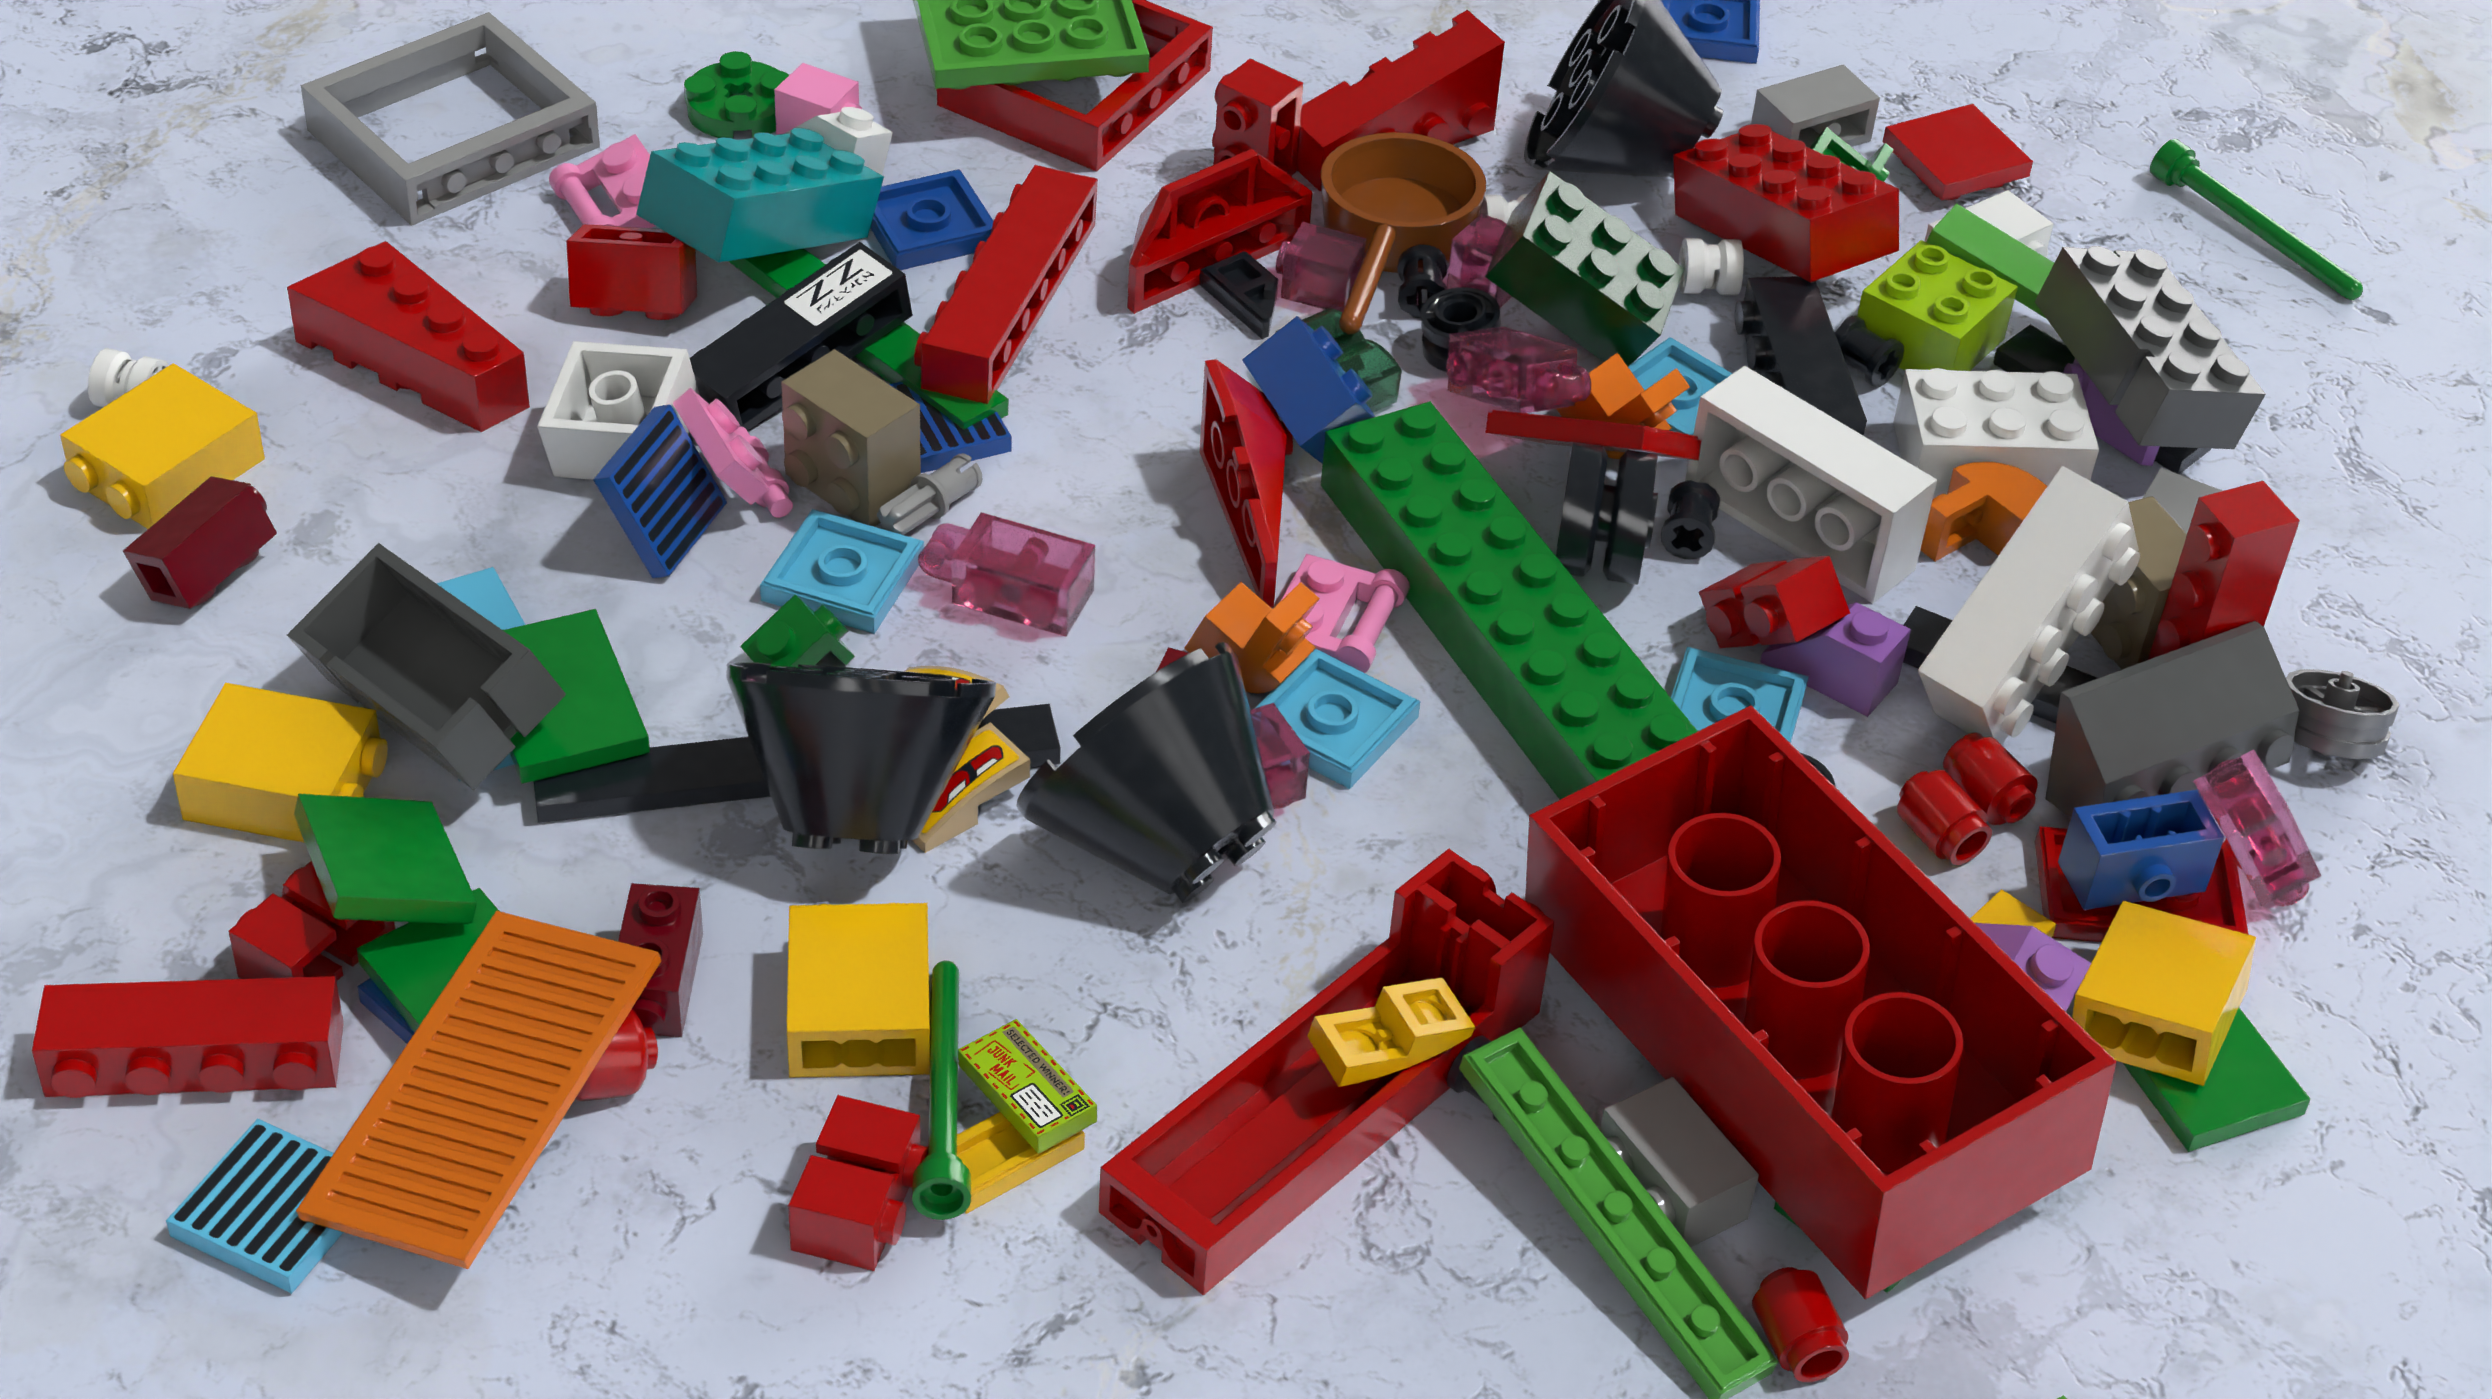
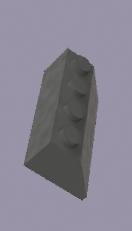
[2045,621,2299,818]

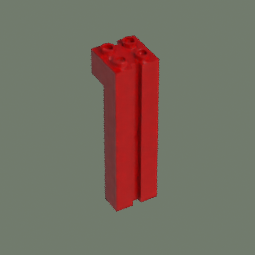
[1099,849,1555,1296]

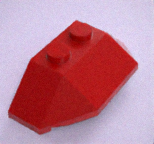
[1127,149,1313,314]

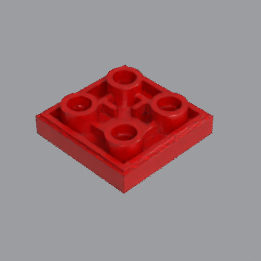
[1882,104,2033,201]

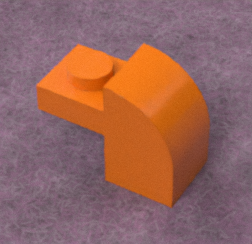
[1551,353,1690,459]
[1920,462,2047,562]
[1184,582,1320,694]

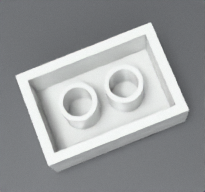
[1893,368,2099,499]

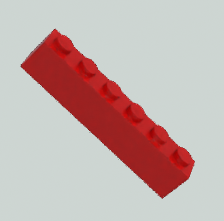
[914,165,1098,404]

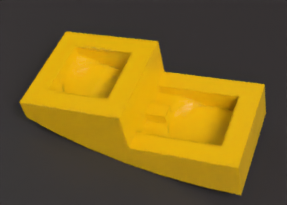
[1307,977,1475,1087]

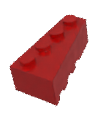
[1297,10,1505,192]
[287,241,530,432]

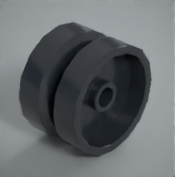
[1556,442,1658,585]

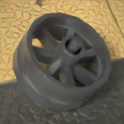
[2286,669,2399,759]

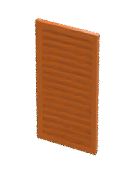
[296,911,662,1269]

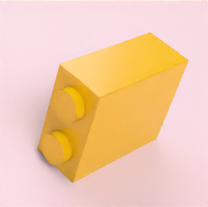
[60,363,265,529]
[173,682,388,843]
[2072,901,2256,1086]
[787,903,930,1078]

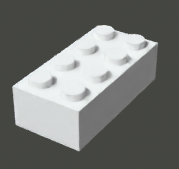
[1685,365,1937,604]
[1918,466,2140,745]

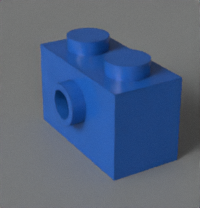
[1242,316,1375,464]
[2058,790,2224,910]

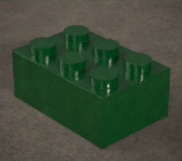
[1485,171,1685,366]

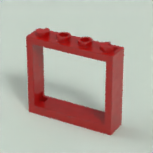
[937,0,1213,172]

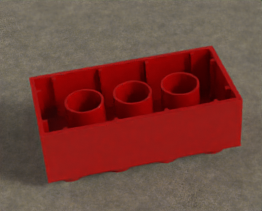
[1525,705,2117,1300]

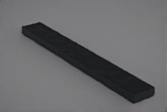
[533,703,1061,823]

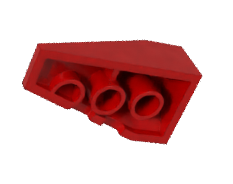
[1199,359,1293,608]

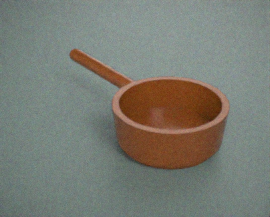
[1321,133,1486,335]

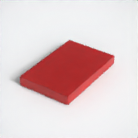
[1485,410,1702,461]
[2035,826,2249,942]

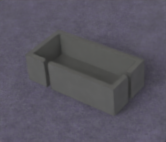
[2035,246,2266,449]
[287,543,566,790]

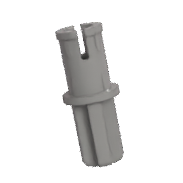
[877,453,983,535]

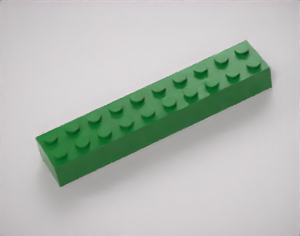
[1321,401,1698,800]

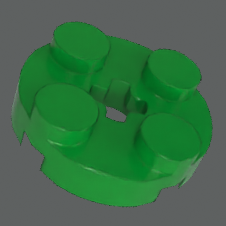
[684,51,789,139]

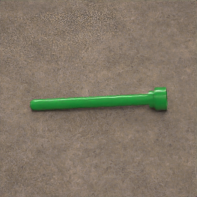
[2150,139,2363,300]
[912,960,971,1220]

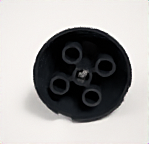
[1524,0,1724,179]
[1016,642,1276,903]
[726,663,996,854]

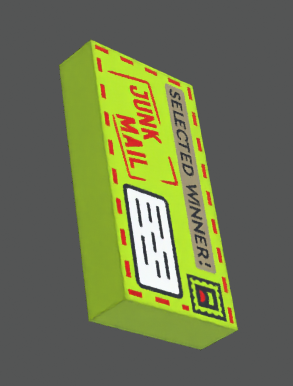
[958,1019,1097,1154]

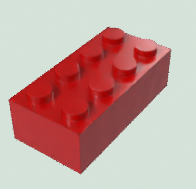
[1673,124,1899,282]

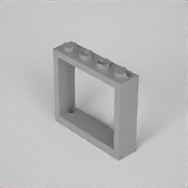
[301,12,600,226]

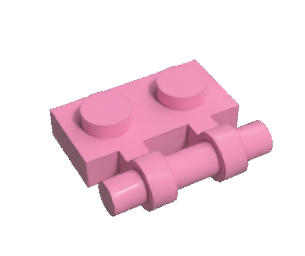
[673,388,793,518]

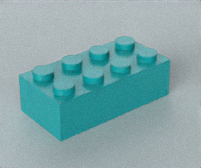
[636,128,884,263]

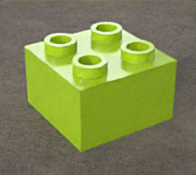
[1857,240,2018,371]

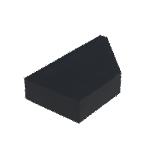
[1199,251,1279,339]

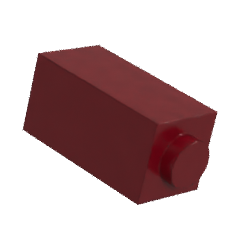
[123,476,277,609]
[618,883,703,1037]

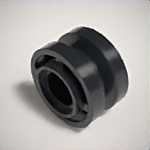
[1420,287,1502,373]

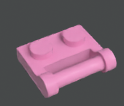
[549,134,655,228]
[1281,554,1410,673]

